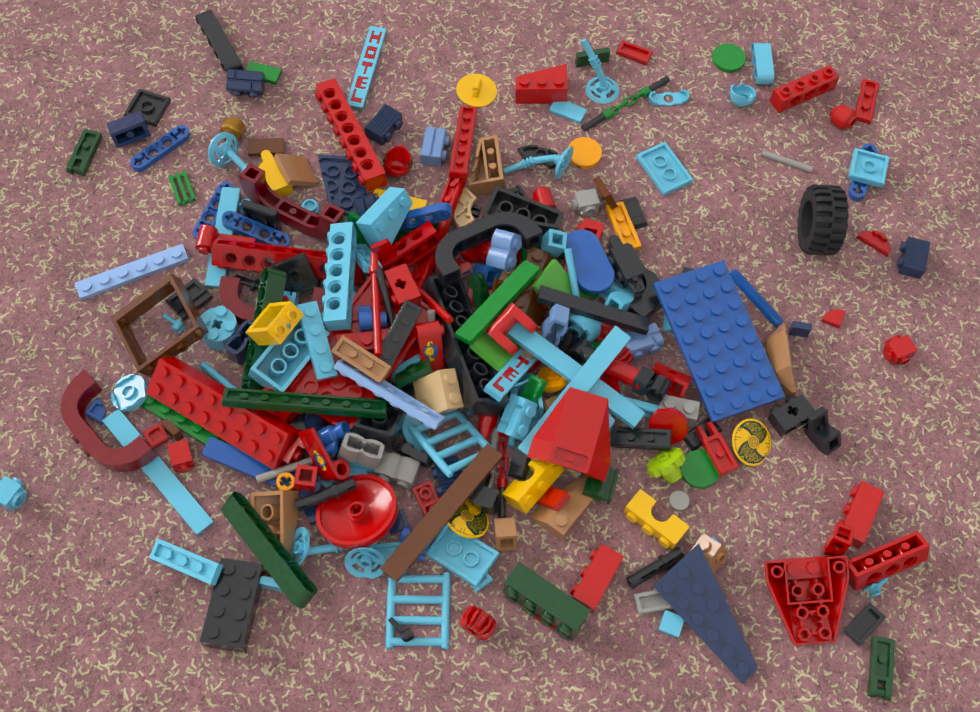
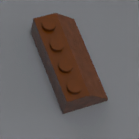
[512,247,554,326]

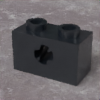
[767,394,815,437]

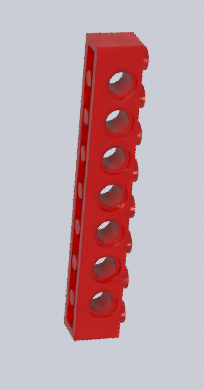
[315,78,387,192]
[211,238,364,285]

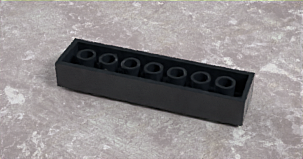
[421,275,510,415]

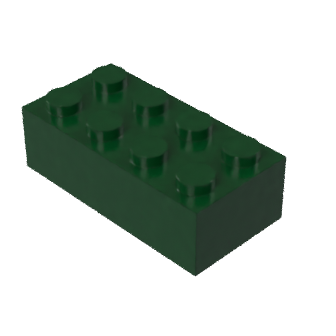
[503,562,590,641]

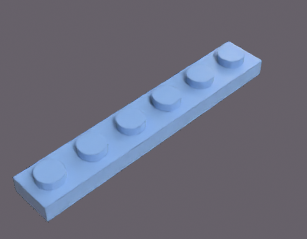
[75,244,189,301]
[334,359,445,430]

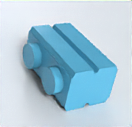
[497,393,538,441]

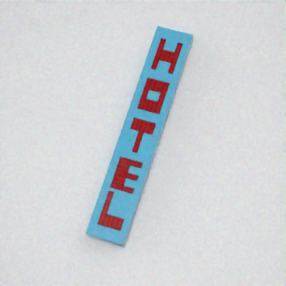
[347,26,387,111]
[483,348,538,402]

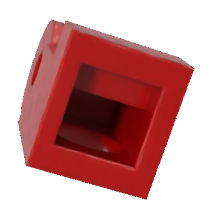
[822,522,855,556]

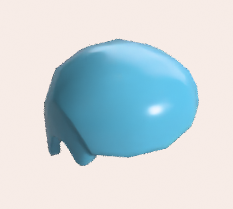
[730,83,756,107]

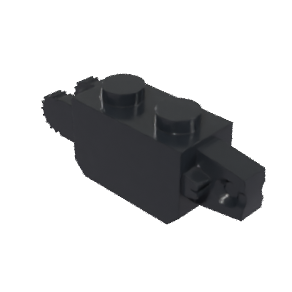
[607,234,645,296]

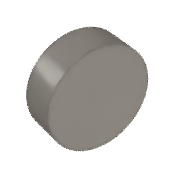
[669,491,690,512]

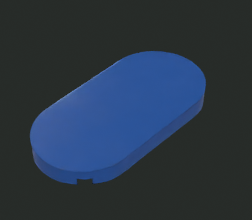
[563,230,614,294]

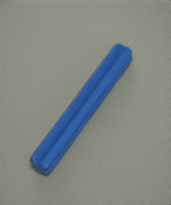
[730,269,783,327]

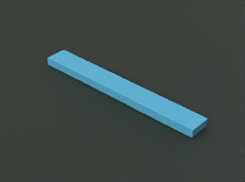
[507,322,645,429]
[517,325,631,461]
[102,409,214,536]

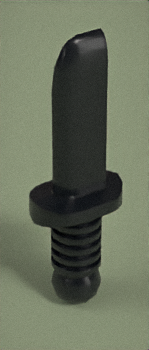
[235,274,260,292]

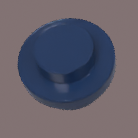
[304,413,324,430]

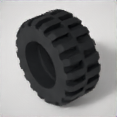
[797,184,849,256]

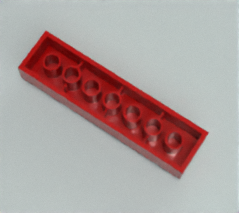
[146,356,300,470]

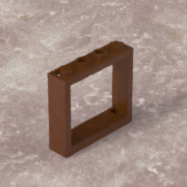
[110,273,209,376]

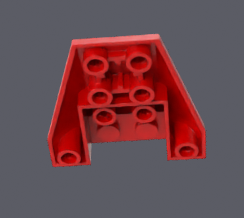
[527,387,611,482]
[764,555,850,646]

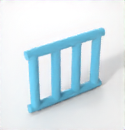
[408,409,493,478]
[385,572,450,650]

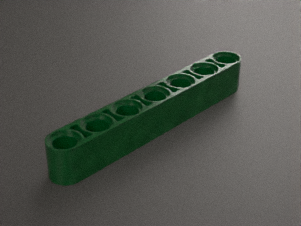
[240,267,286,390]
[221,492,318,609]

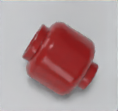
[830,104,857,130]

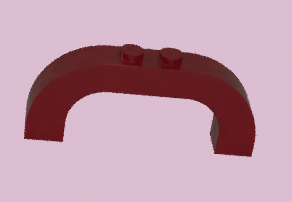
[239,163,345,239]
[219,276,325,325]
[61,370,158,472]

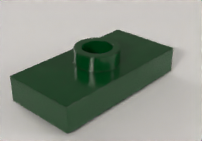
[575,47,610,67]
[394,358,433,389]

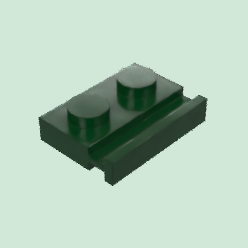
[582,466,620,504]

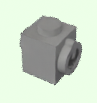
[571,188,600,218]

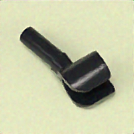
[388,617,415,642]

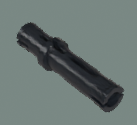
[295,477,357,512]
[626,547,685,589]

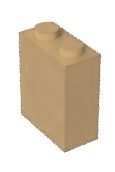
[413,368,464,415]

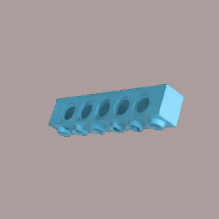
[321,222,357,331]

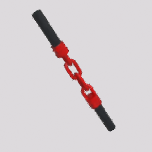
[497,407,509,518]

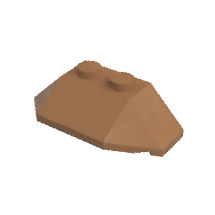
[763,323,796,399]

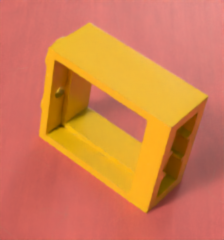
[245,301,304,345]

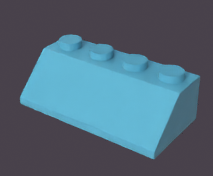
[248,321,330,392]

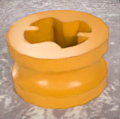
[276,472,295,491]

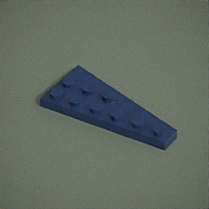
[318,154,367,244]
[653,543,758,684]

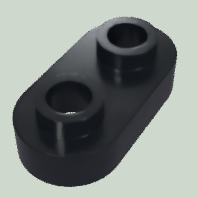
[395,441,434,469]

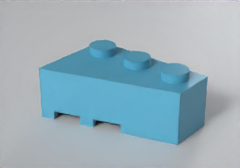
[356,187,413,247]

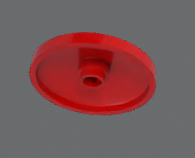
[316,474,398,549]

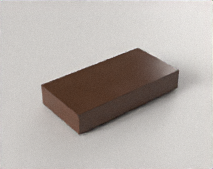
[248,138,284,157]

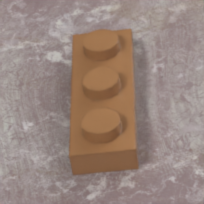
[331,335,392,384]

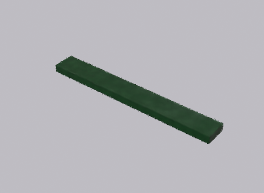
[222,387,387,419]

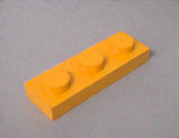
[605,201,642,251]

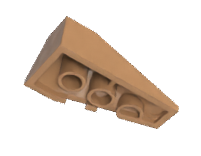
[529,474,594,542]
[251,490,299,575]

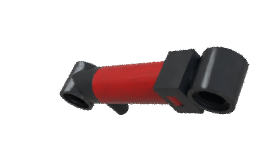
[567,338,671,402]

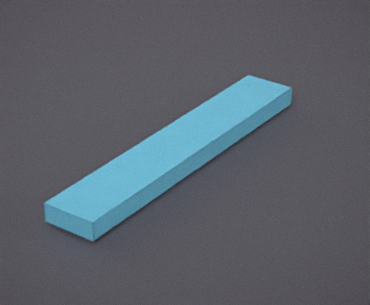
[205,187,241,288]

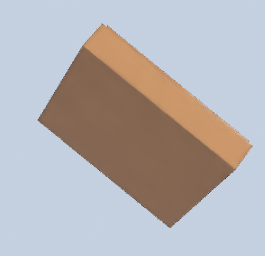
[273,153,319,187]

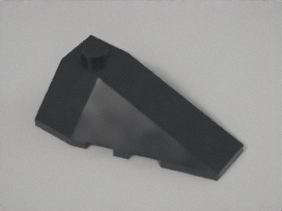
[354,382,415,453]

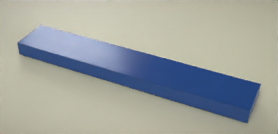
[201,436,322,498]

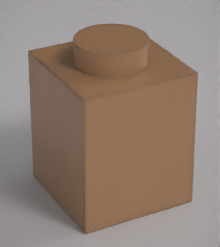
[494,517,517,551]

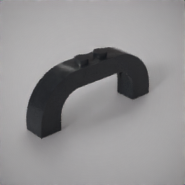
[435,212,543,288]

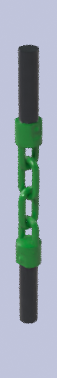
[581,76,670,132]

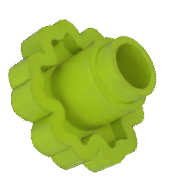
[646,447,686,483]

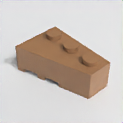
[468,135,506,196]

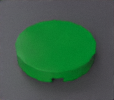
[712,43,746,73]
[680,450,719,489]

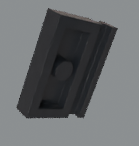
[165,278,213,321]

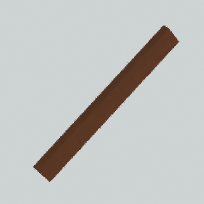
[380,444,503,583]

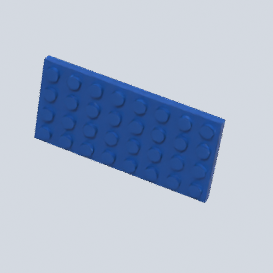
[653,260,785,423]

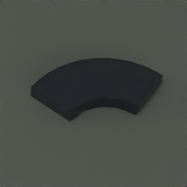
[517,145,560,170]

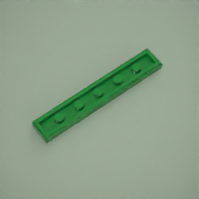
[455,260,540,345]

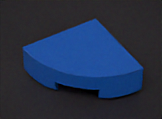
[85,398,106,424]

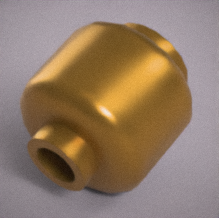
[220,116,246,143]

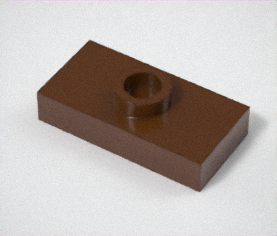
[593,176,618,210]

